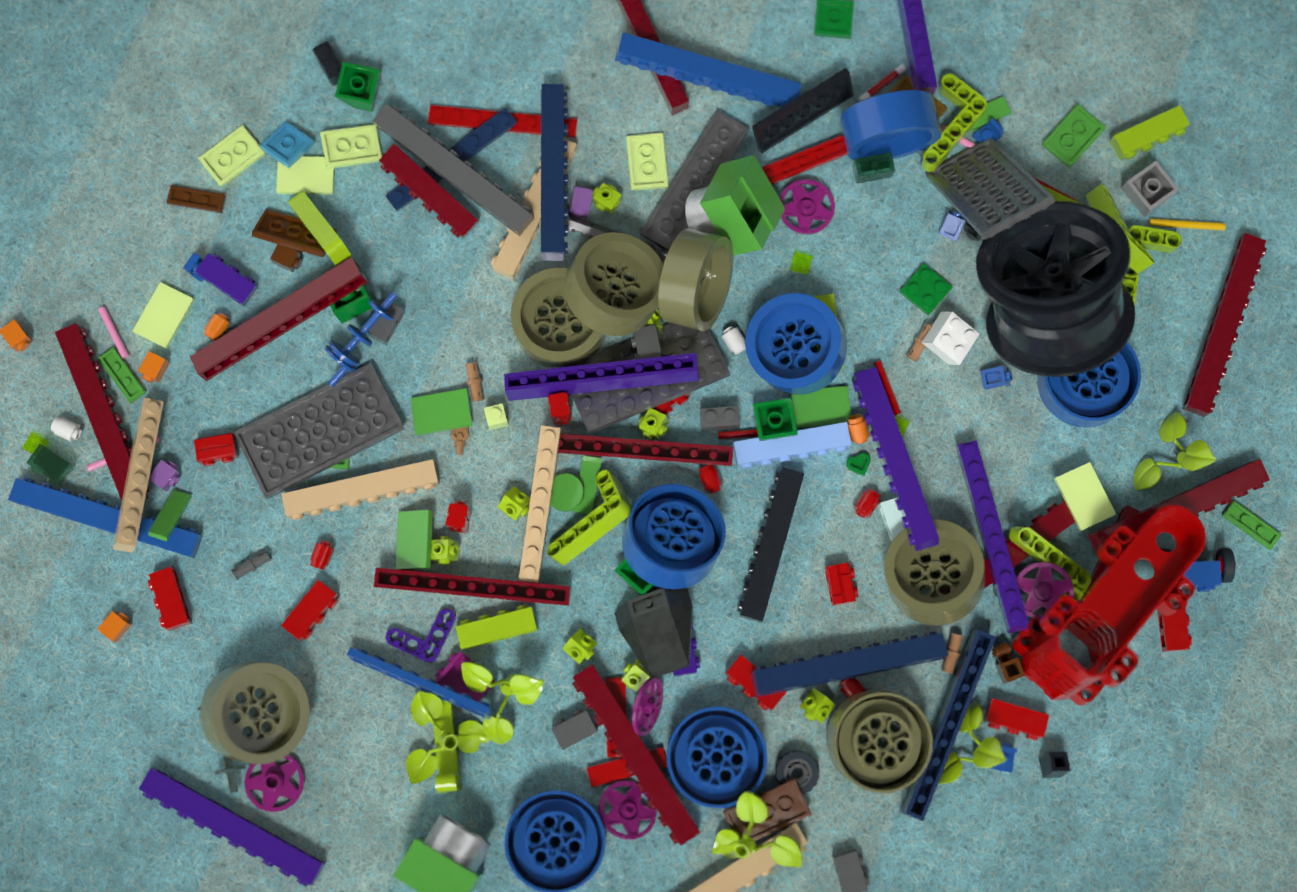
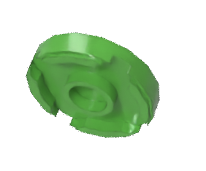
[551,473,585,512]

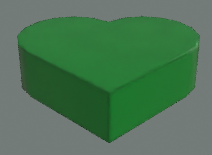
[846,453,871,477]

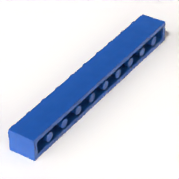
[615,33,801,108]
[8,477,202,559]

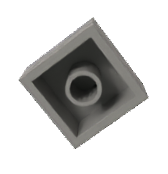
[1121,161,1180,218]

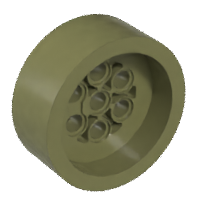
[658,228,733,331]
[564,232,664,336]
[511,268,606,368]
[884,520,985,625]
[200,662,310,764]
[826,689,933,793]

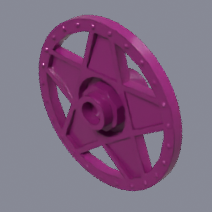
[780,179,835,235]
[1016,562,1074,620]
[632,677,663,736]
[244,755,304,812]
[599,781,657,840]

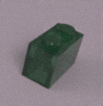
[852,153,895,184]
[26,444,75,486]

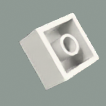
[921,312,979,365]

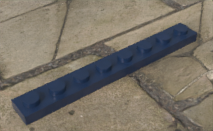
[385,108,517,211]

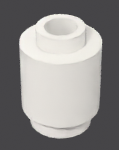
[722,326,746,355]
[51,417,82,442]

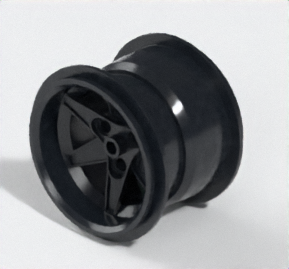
[976,201,1136,377]

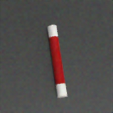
[859,64,906,101]

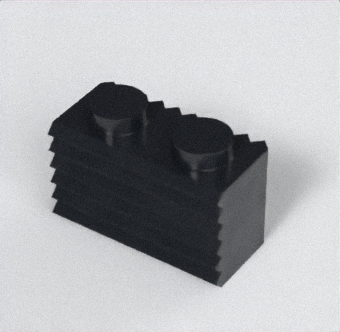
[313,41,342,86]

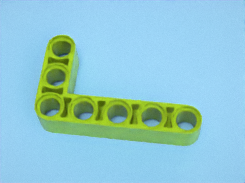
[921,74,987,172]
[1086,184,1155,274]
[287,190,355,267]
[1121,225,1182,306]
[547,470,632,565]
[1009,526,1091,611]
[433,699,462,793]

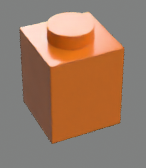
[0,319,33,352]
[138,351,170,383]
[97,611,132,643]

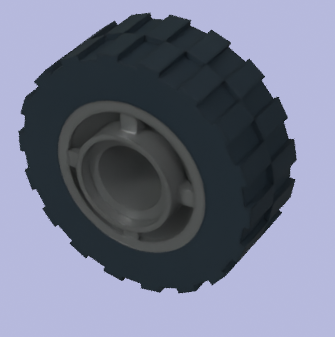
[775,750,820,794]

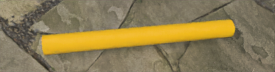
[1149,218,1226,231]

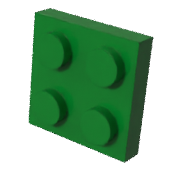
[814,0,854,39]
[899,264,953,316]

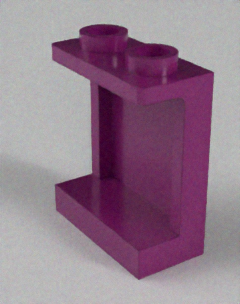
[435,651,496,702]

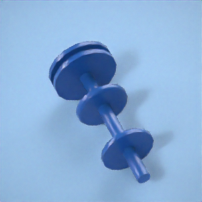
[324,291,398,387]

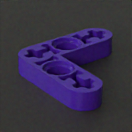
[385,609,456,663]

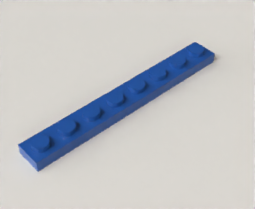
[347,647,493,720]

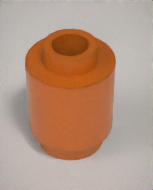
[203,312,230,341]
[847,414,870,444]

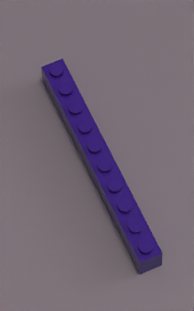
[504,353,699,401]
[852,367,939,551]
[957,440,1029,634]
[139,768,326,887]

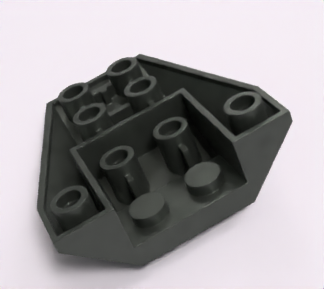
[614,588,693,678]

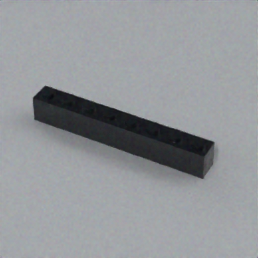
[737,467,805,623]

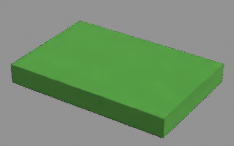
[1041,104,1106,169]
[791,386,851,429]
[411,388,473,436]
[395,510,433,570]

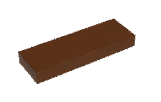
[166,185,226,214]

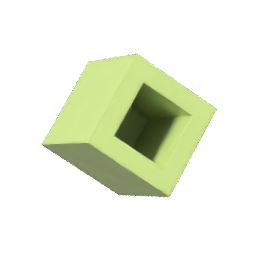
[484,403,509,430]

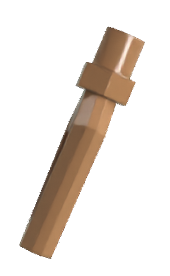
[450,427,469,455]

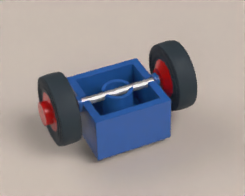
[1161,548,1236,592]

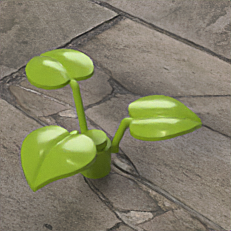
[1134,412,1216,492]
[461,662,544,745]
[406,691,490,784]
[938,701,1006,785]
[712,792,803,868]

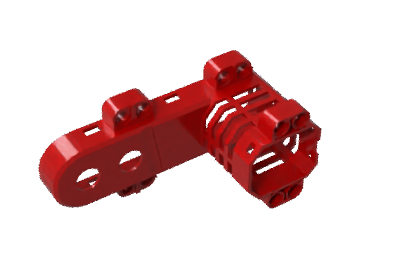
[1012,505,1206,706]

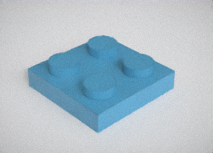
[260,121,314,168]

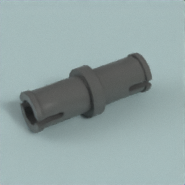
[231,550,271,580]

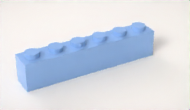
[733,422,851,469]

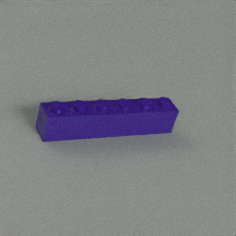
[897,0,938,95]

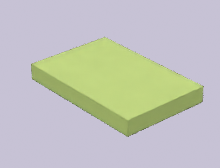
[320,124,382,169]
[198,125,266,188]
[626,133,668,191]
[276,157,335,195]
[133,282,194,349]
[1054,462,1116,531]

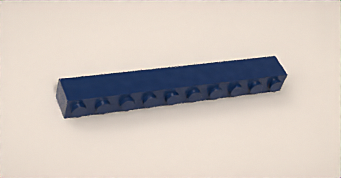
[541,84,568,261]
[900,629,996,821]
[751,631,949,697]

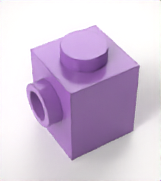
[569,186,593,218]
[149,460,181,492]

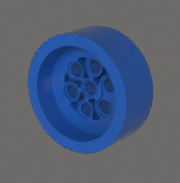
[840,90,941,162]
[745,293,847,395]
[1037,342,1141,427]
[622,484,726,589]
[667,707,767,808]
[504,791,606,892]

